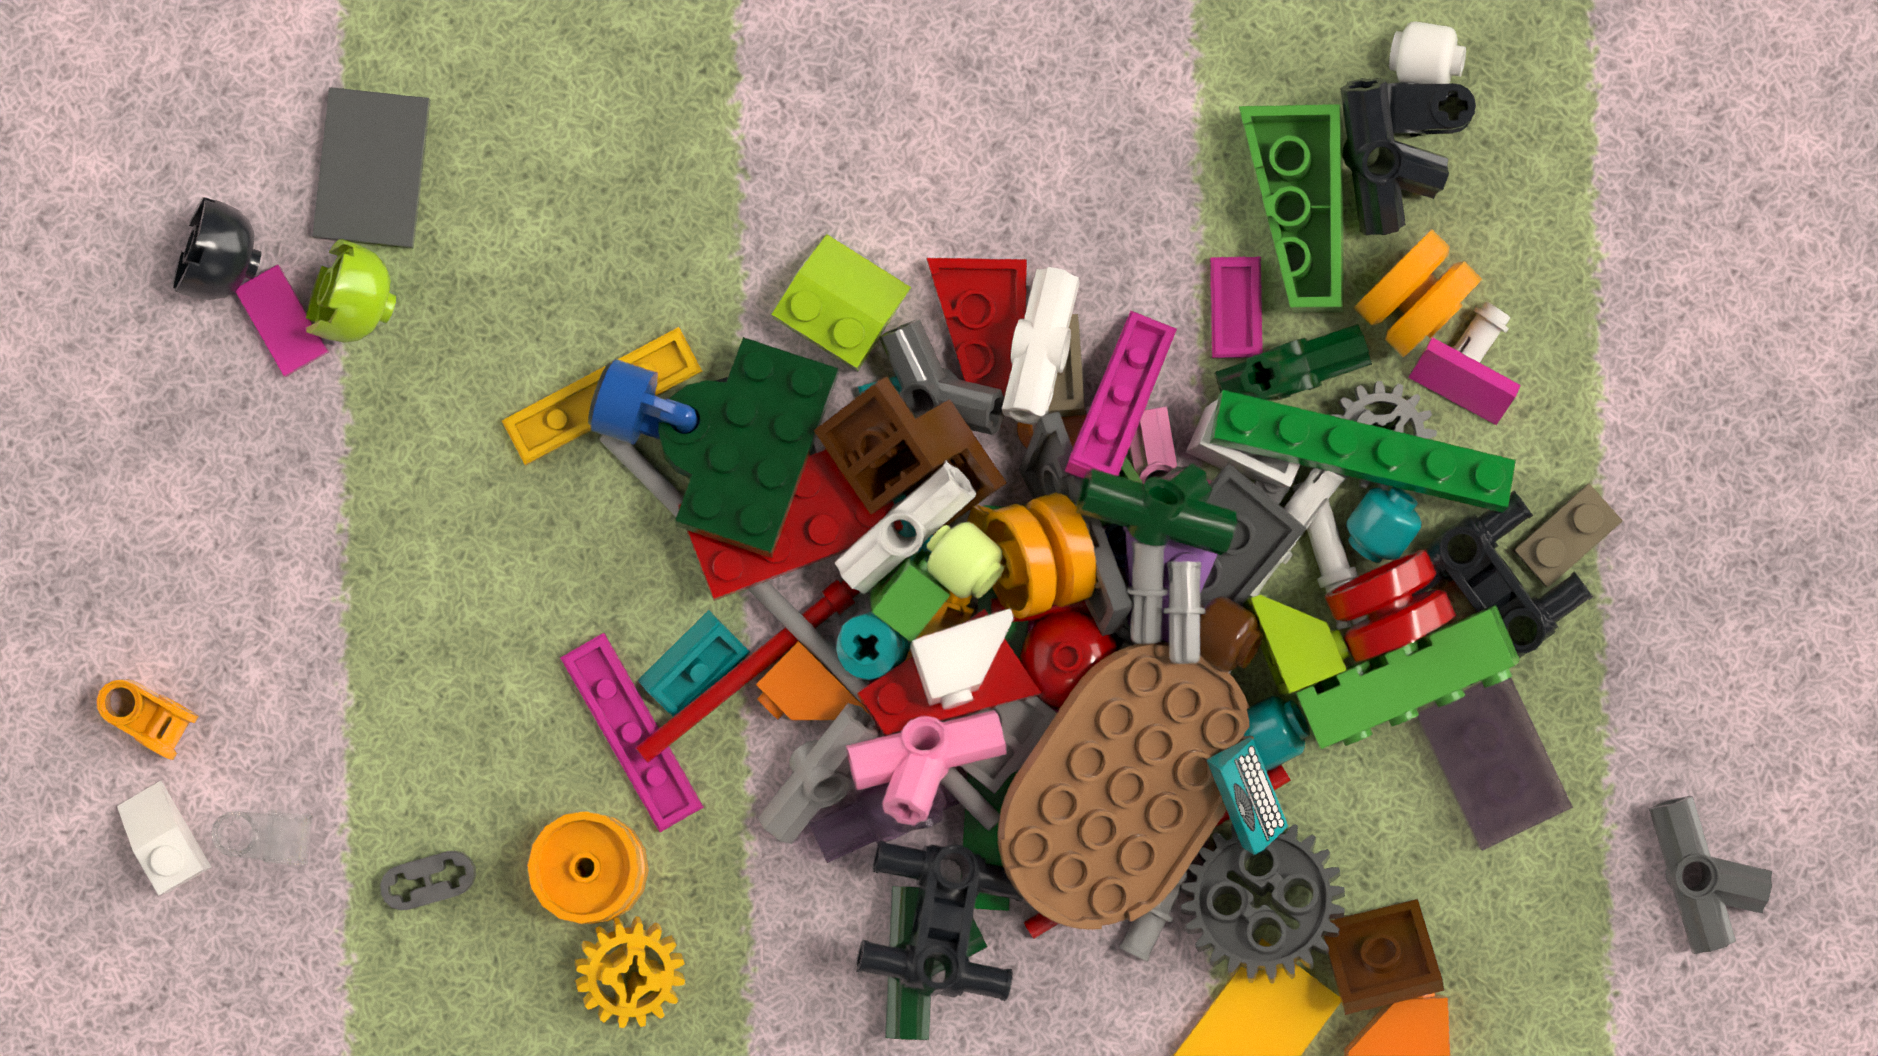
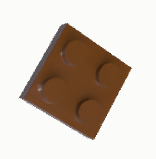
[1323,899,1444,1015]

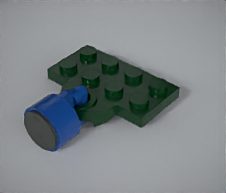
[588,337,839,558]

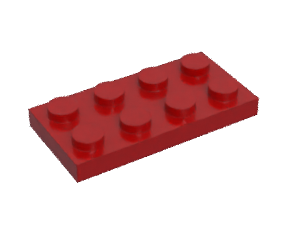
[678,450,903,601]

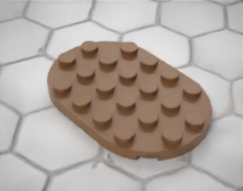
[998,642,1254,930]

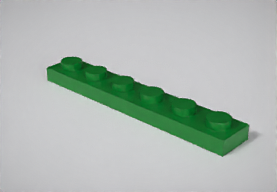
[1210,390,1516,513]

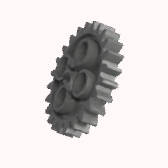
[1181,824,1345,983]

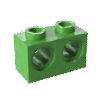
[870,548,950,643]

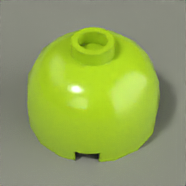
[306,239,396,343]

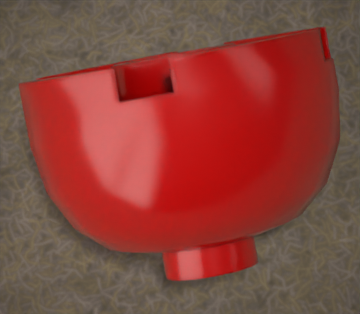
[1020,610,1120,710]

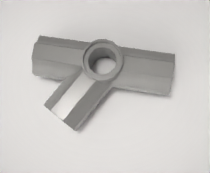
[758,703,880,844]

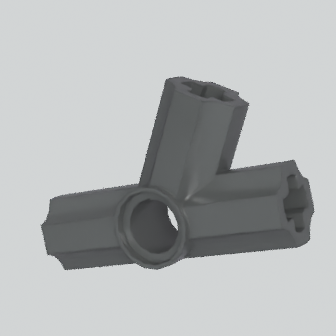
[879,319,1005,435]
[1649,796,1772,954]

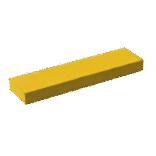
[502,327,703,465]

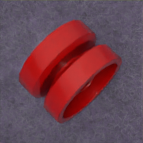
[1324,549,1456,662]

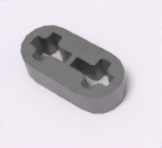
[380,851,476,910]

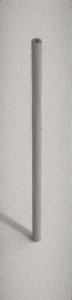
[600,435,1000,831]

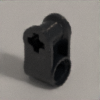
[1387,83,1476,137]

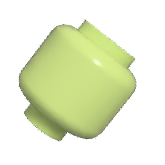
[927,522,1004,598]

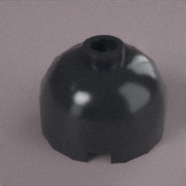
[173,197,262,300]

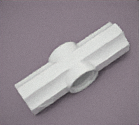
[1002,267,1080,425]
[835,462,976,594]

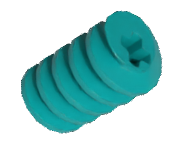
[836,612,911,680]

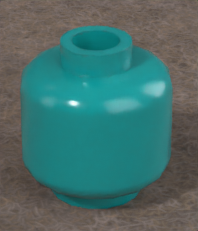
[1346,487,1422,563]
[1244,696,1310,770]

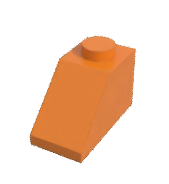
[756,641,869,720]
[1344,993,1450,1056]

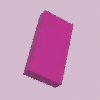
[1210,257,1263,358]
[235,264,329,377]
[1408,337,1521,426]

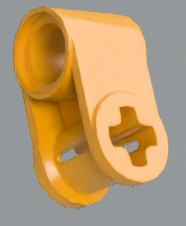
[97,679,199,760]

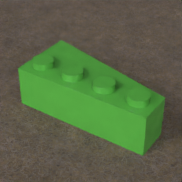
[1239,104,1344,313]
[1296,605,1520,749]

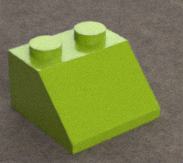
[771,234,911,372]
[1243,595,1349,694]

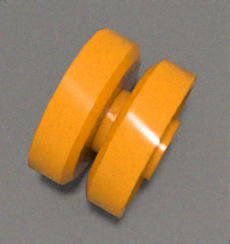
[1353,229,1482,357]
[982,493,1096,619]
[527,811,649,924]

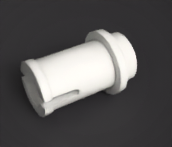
[1452,301,1510,363]

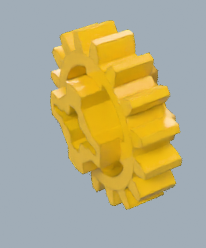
[574,916,685,1028]

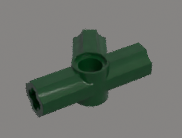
[1214,324,1372,400]
[1076,463,1237,555]
[885,886,988,1040]

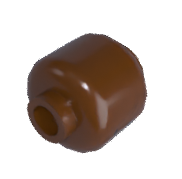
[1200,596,1264,672]

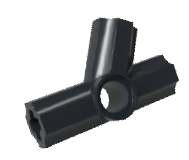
[1340,78,1449,235]

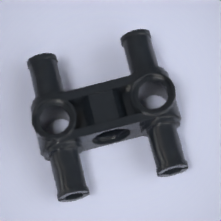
[1411,490,1593,686]
[856,840,1024,1001]

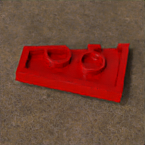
[926,258,1027,397]
[857,609,1041,736]

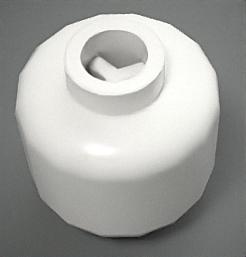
[1389,21,1466,84]

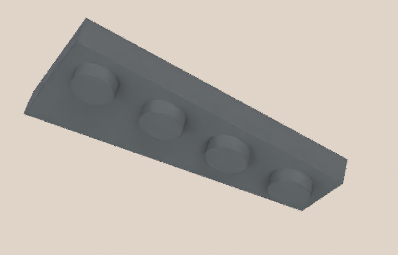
[1019,411,1132,636]

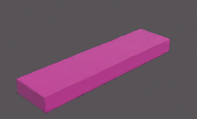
[1065,310,1177,478]
[560,633,704,832]

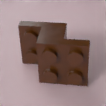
[814,376,1007,535]

